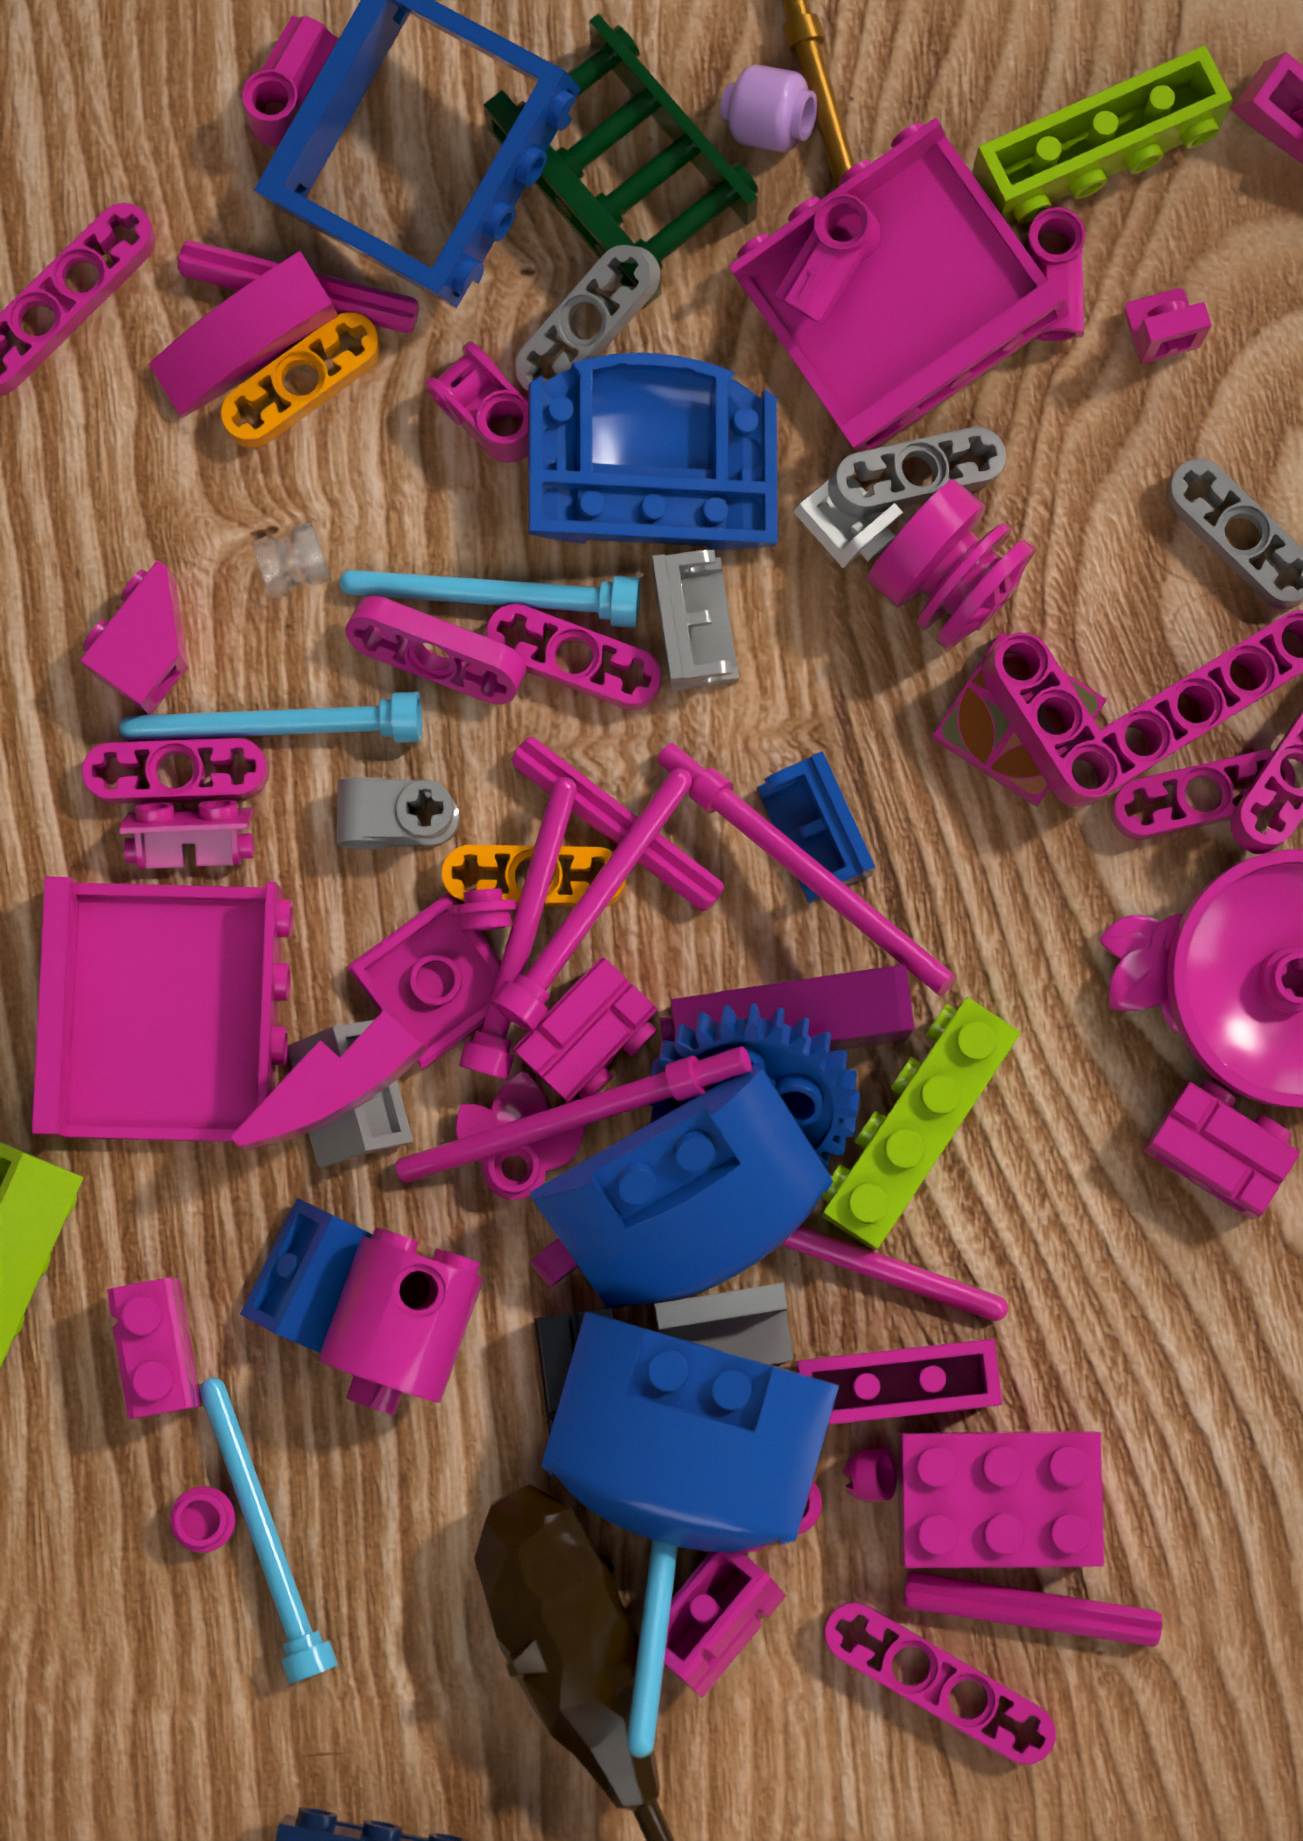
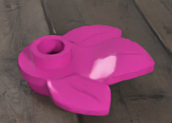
[1099,913,1184,1034]
[456,1072,585,1200]

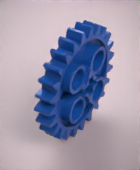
[649,1004,860,1169]

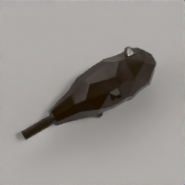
[474,1484,675,1841]

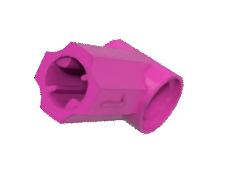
[242,15,339,147]
[774,193,881,325]
[1025,207,1085,342]

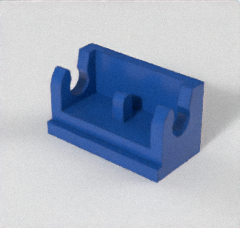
[757,751,876,904]

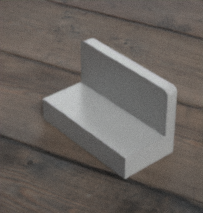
[288,1020,414,1168]
[655,1283,794,1365]

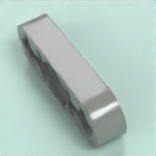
[515,245,660,391]
[828,427,1006,517]
[1167,459,1303,609]

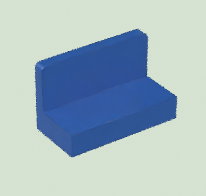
[240,1198,373,1353]

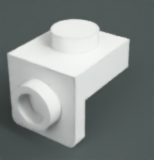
[794,476,903,568]

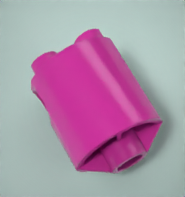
[318,1227,484,1415]

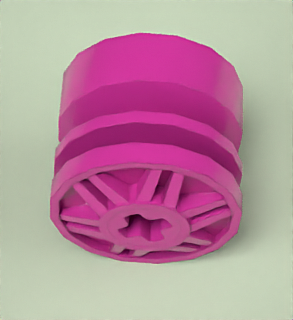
[867,479,1036,651]

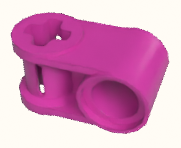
[423,341,528,463]

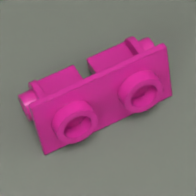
[119,799,254,869]

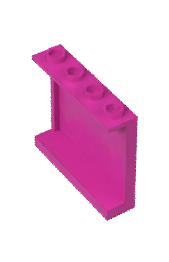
[728,117,1069,452]
[32,876,293,1143]

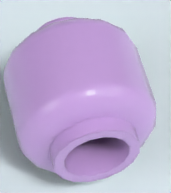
[721,65,817,153]

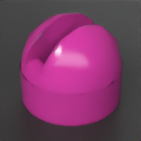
[842,1448,897,1502]

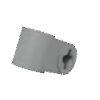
[336,777,460,850]

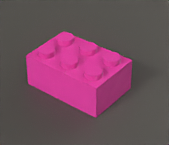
[897,1431,1104,1568]

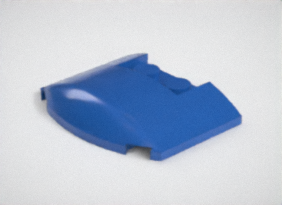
[528,353,778,550]
[530,1062,833,1308]
[541,1311,839,1552]

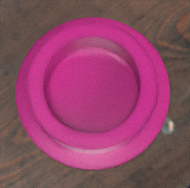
[452,888,517,932]
[170,1486,236,1553]

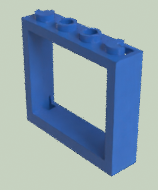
[254,0,581,308]

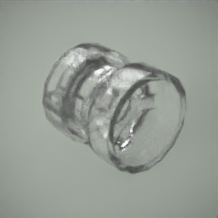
[251,521,332,601]

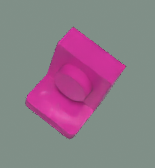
[1124,288,1212,364]

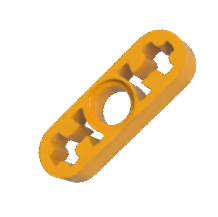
[221,312,380,448]
[441,845,627,908]

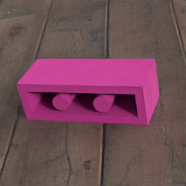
[795,1339,1003,1425]

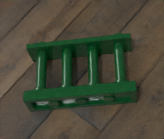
[483,13,759,310]

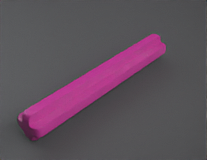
[178,240,419,334]
[511,737,724,911]
[903,1572,1162,1647]

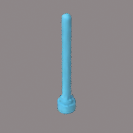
[339,570,641,628]
[119,692,422,743]
[200,1378,338,1684]
[627,1540,678,1758]

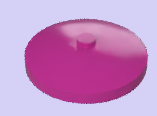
[1167,849,1303,1108]

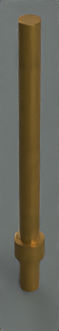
[782,0,855,188]

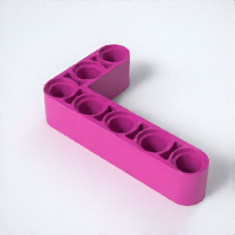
[982,610,1303,807]

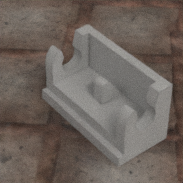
[652,550,739,692]

